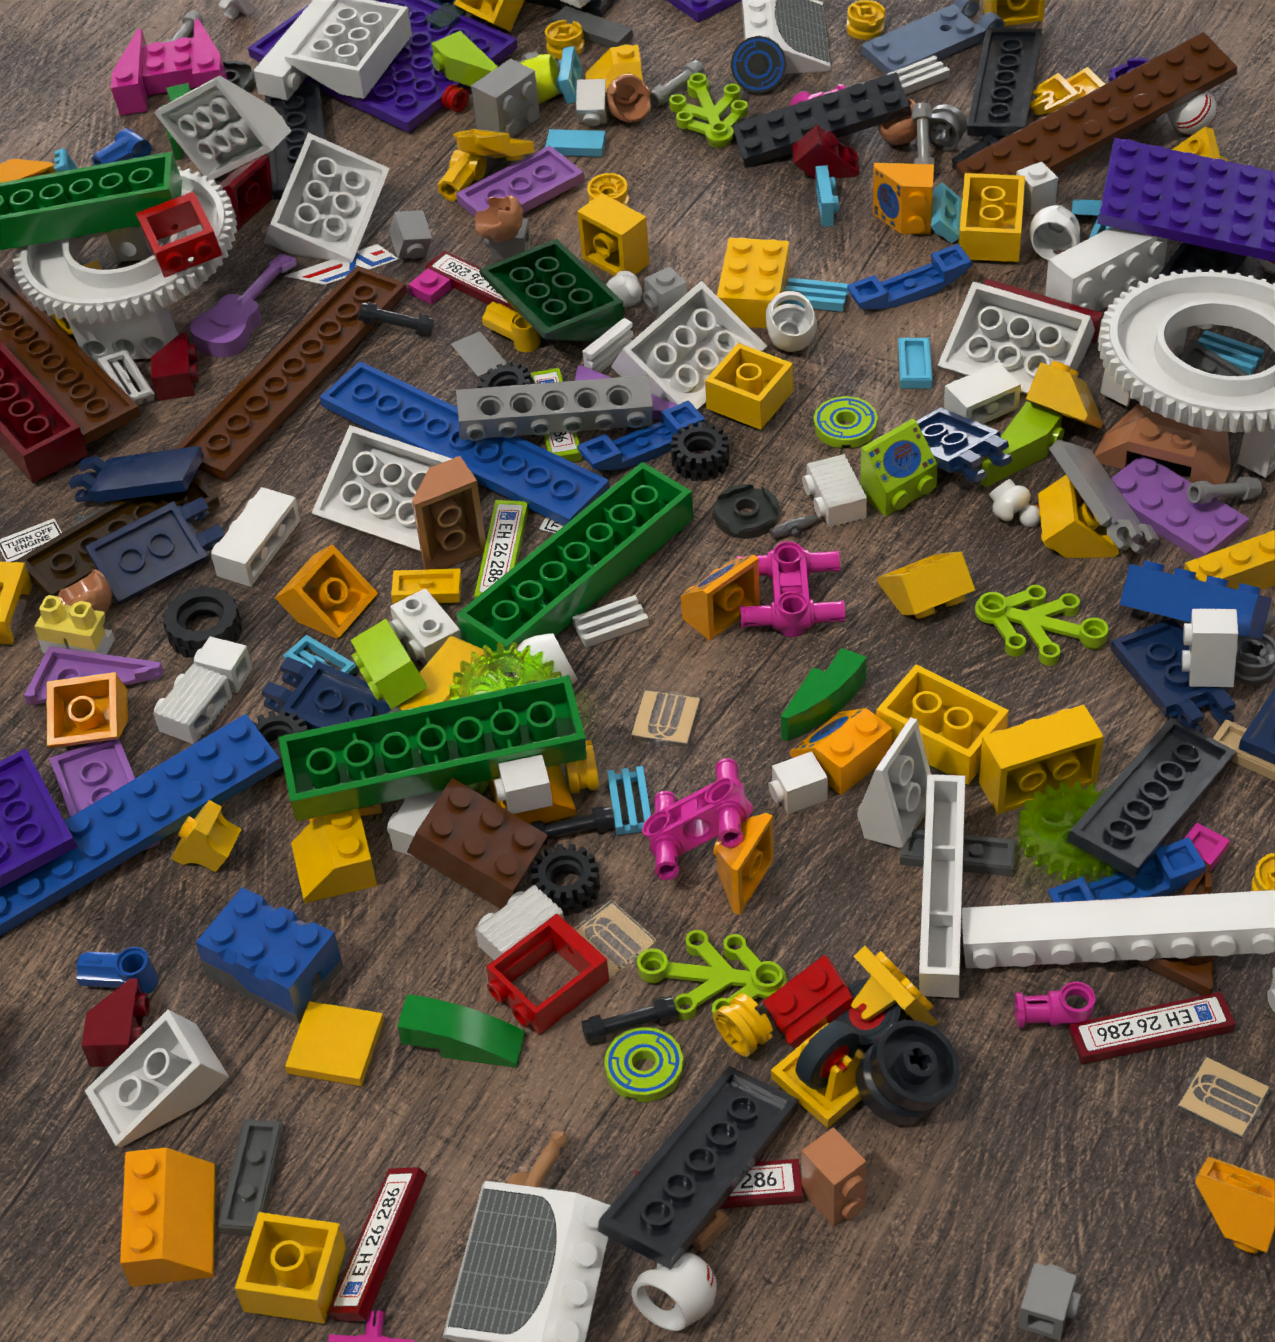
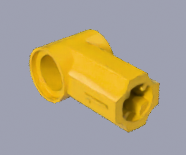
[437,150,487,202]
[482,302,541,352]

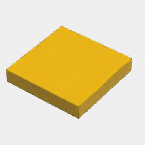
[285,1001,384,1086]

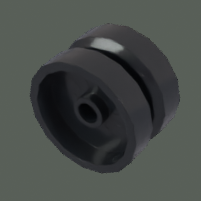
[855,1020,960,1125]

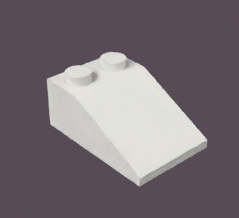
[857,718,931,848]
[85,1010,229,1148]

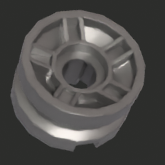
[928,104,967,151]
[1234,633,1275,686]

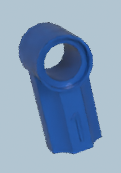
[91,128,152,166]
[76,947,159,994]

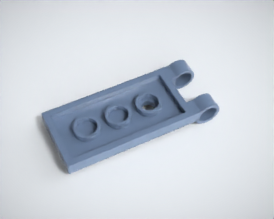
[861,0,1004,74]

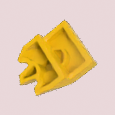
[1031,67,1105,115]
[452,129,534,161]

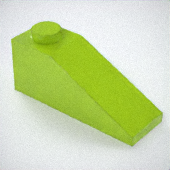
[431,31,498,86]
[981,401,1064,487]

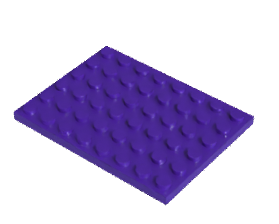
[248,0,518,132]

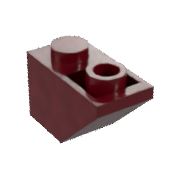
[792,125,860,179]
[151,332,199,401]
[81,978,150,1067]

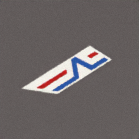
[284,244,399,284]

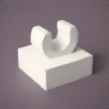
[218,0,255,20]

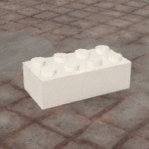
[1045,227,1168,312]

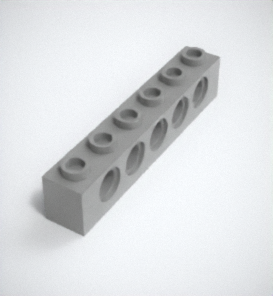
[456,375,653,441]

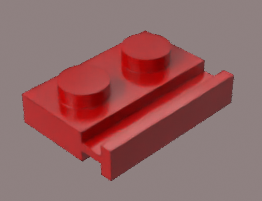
[763,955,855,1049]

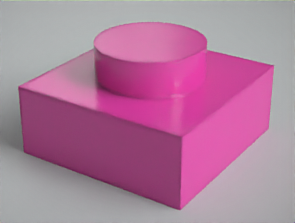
[408,269,452,305]
[1184,823,1230,871]

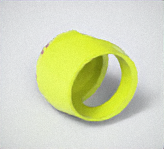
[521,54,560,104]

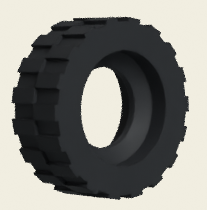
[163,586,242,659]

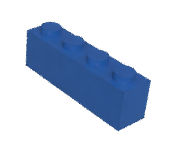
[1119,560,1272,639]

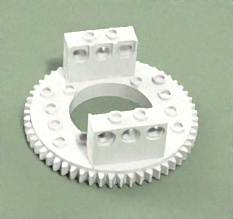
[13,167,237,359]
[1098,269,1275,478]

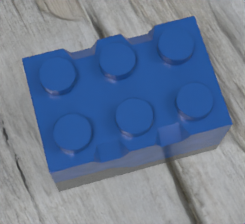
[196,887,343,1024]

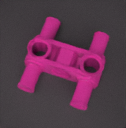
[737,541,845,637]
[642,758,753,880]

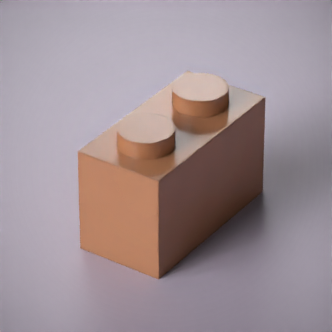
[801,1127,867,1227]

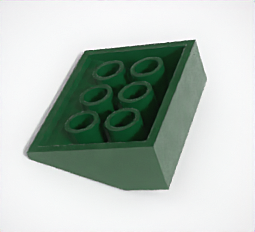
[479,239,624,341]

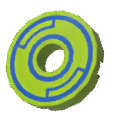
[813,396,878,448]
[604,1027,684,1102]

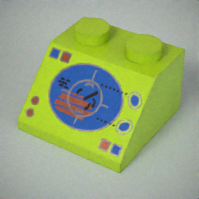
[860,418,937,517]

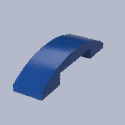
[847,244,972,309]
[577,400,705,470]
[1048,837,1206,903]

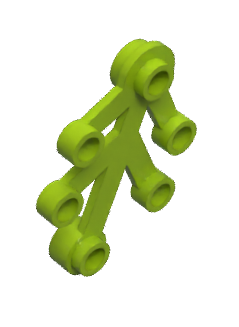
[669,73,748,148]
[975,585,1109,666]
[637,930,787,1021]

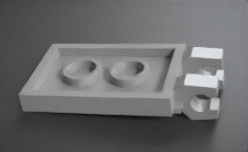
[1049,440,1159,555]

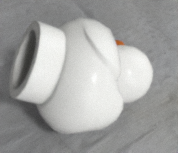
[606,271,642,308]
[989,479,1041,527]

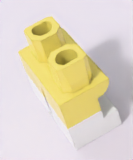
[34,595,115,654]

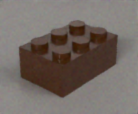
[407,778,548,909]

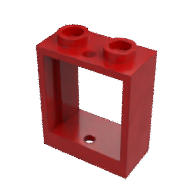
[136,191,222,278]
[486,913,610,1035]

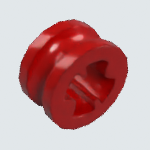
[442,84,469,113]

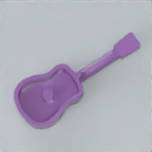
[190,254,297,357]

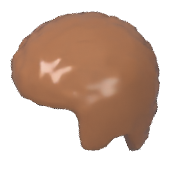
[606,73,651,123]
[877,99,917,146]
[475,195,523,242]
[57,569,112,614]

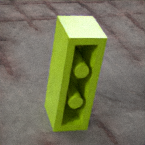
[351,619,428,710]

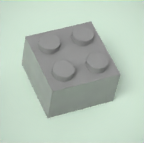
[471,58,540,138]

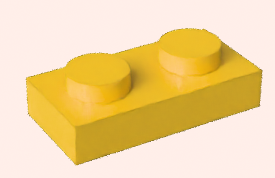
[391,568,462,604]

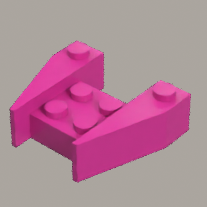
[111,19,228,116]

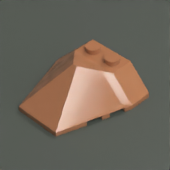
[1094,402,1231,485]

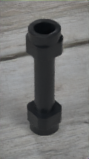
[358,302,434,336]
[530,806,615,846]
[581,996,678,1044]

